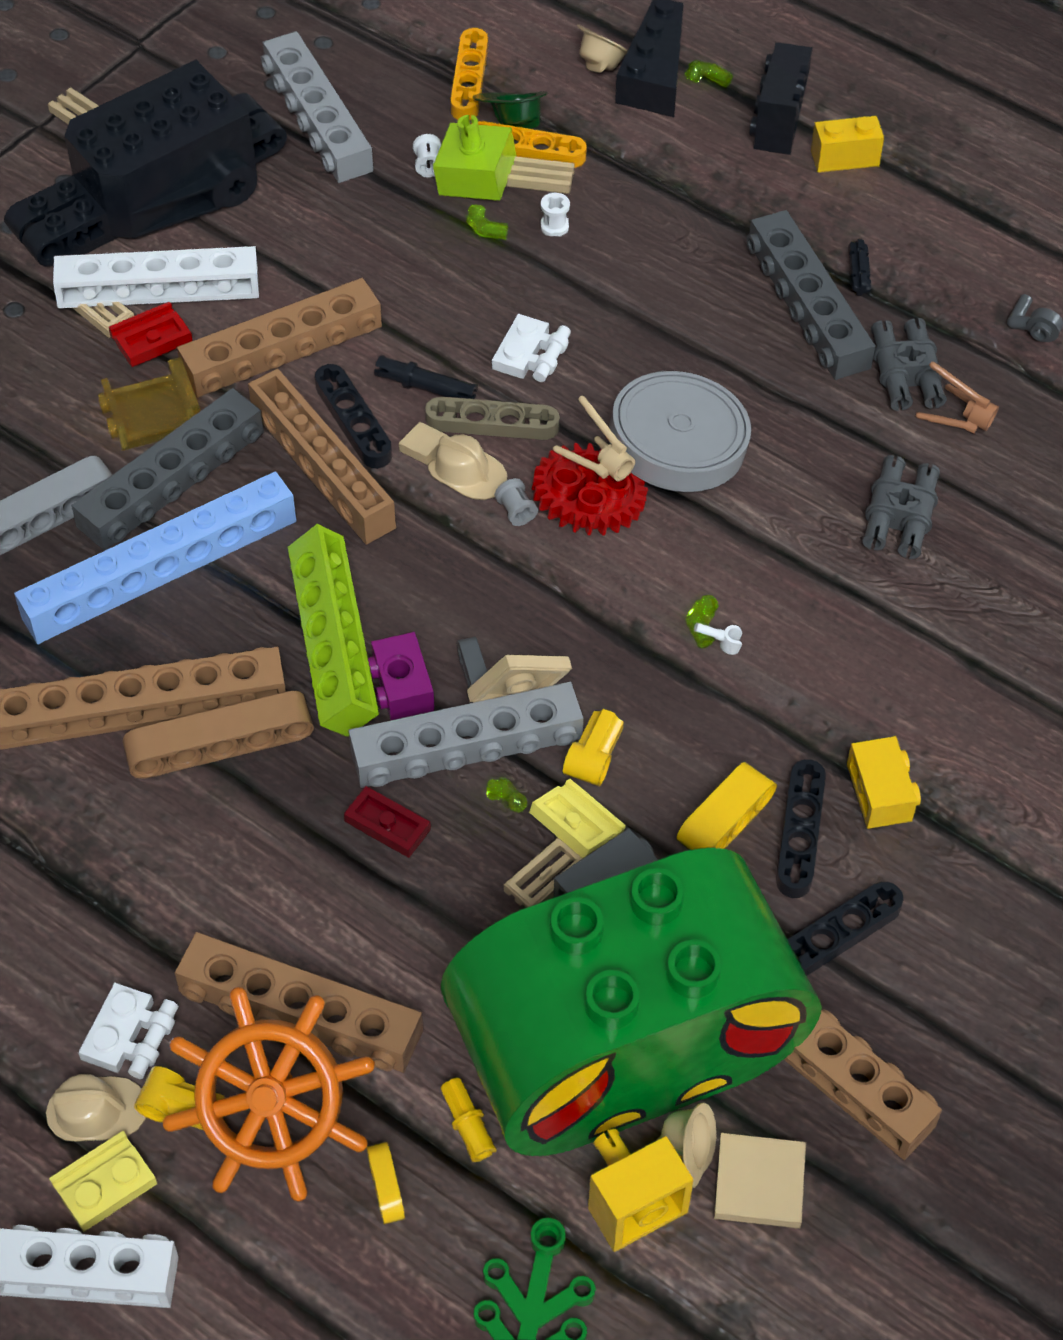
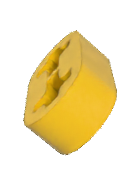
[366,1142,405,1224]

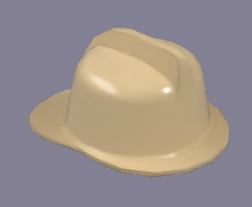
[577,24,628,73]
[428,434,507,500]
[46,1074,146,1142]
[656,1103,716,1188]

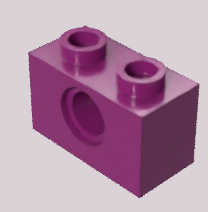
[368,632,434,721]

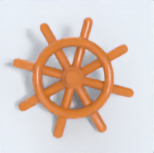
[163,987,375,1201]

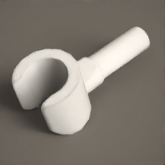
[694,623,742,655]

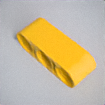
[677,762,777,850]

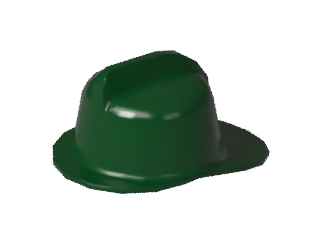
[473,91,548,129]

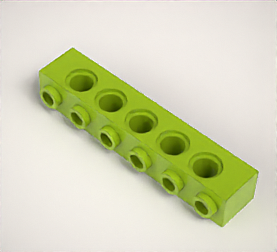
[288,524,379,737]

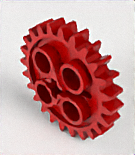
[532,443,648,536]

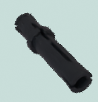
[374,355,478,399]

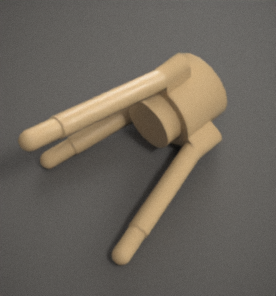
[553,396,635,481]

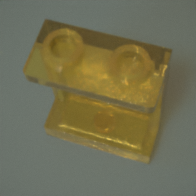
[97,357,200,451]

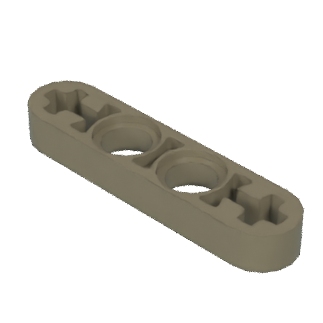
[425,397,560,440]

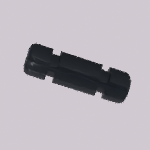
[848,239,871,296]

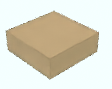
[399,422,447,465]

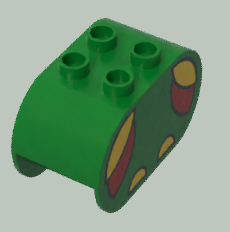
[440,848,822,1156]

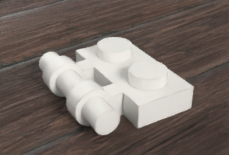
[492,314,571,382]
[78,983,178,1079]

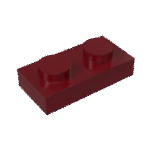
[344,786,431,858]

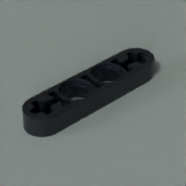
[315,364,392,469]
[776,759,826,898]
[787,882,903,976]

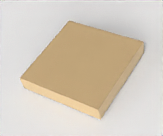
[467,655,572,703]
[714,1133,806,1228]

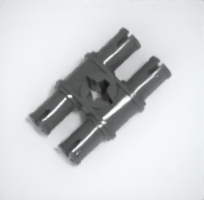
[871,318,947,411]
[863,455,940,559]

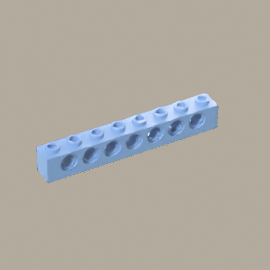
[14,471,296,645]

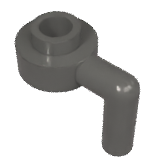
[1007,294,1063,342]

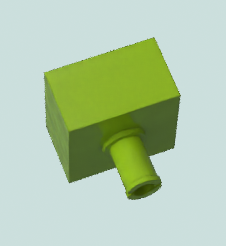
[433,115,517,200]

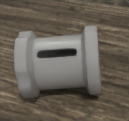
[494,478,539,526]

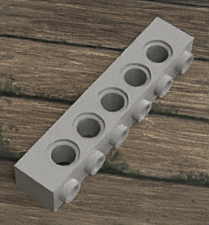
[261,31,373,183]
[349,682,583,788]

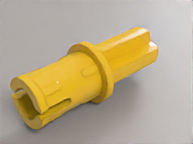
[441,1077,497,1162]

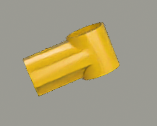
[563,709,624,786]
[134,1066,225,1130]

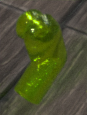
[685,60,733,87]
[466,205,508,240]
[686,594,719,648]
[486,777,527,812]

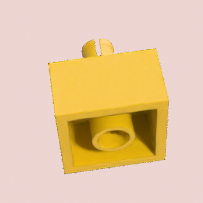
[588,1129,694,1252]

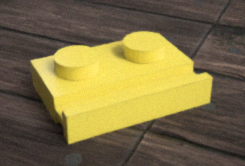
[529,779,626,858]
[49,1131,157,1232]

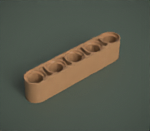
[122,691,314,779]

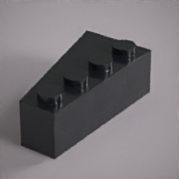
[615,0,684,117]
[749,42,813,155]

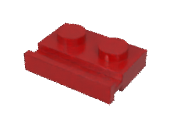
[109,301,193,367]

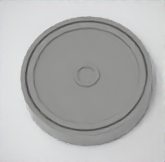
[609,371,751,492]

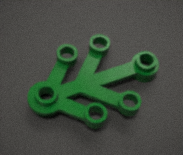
[474,1218,596,1340]

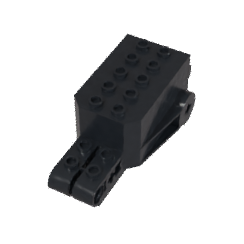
[4,60,287,267]

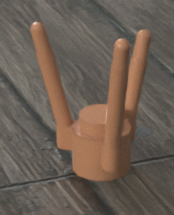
[916,362,999,434]

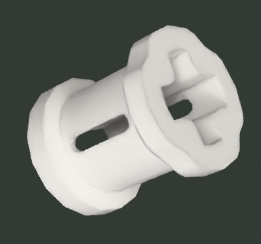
[413,134,441,178]
[541,192,570,236]

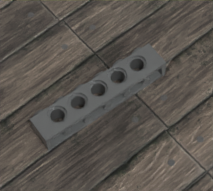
[746,210,875,380]
[71,388,264,551]

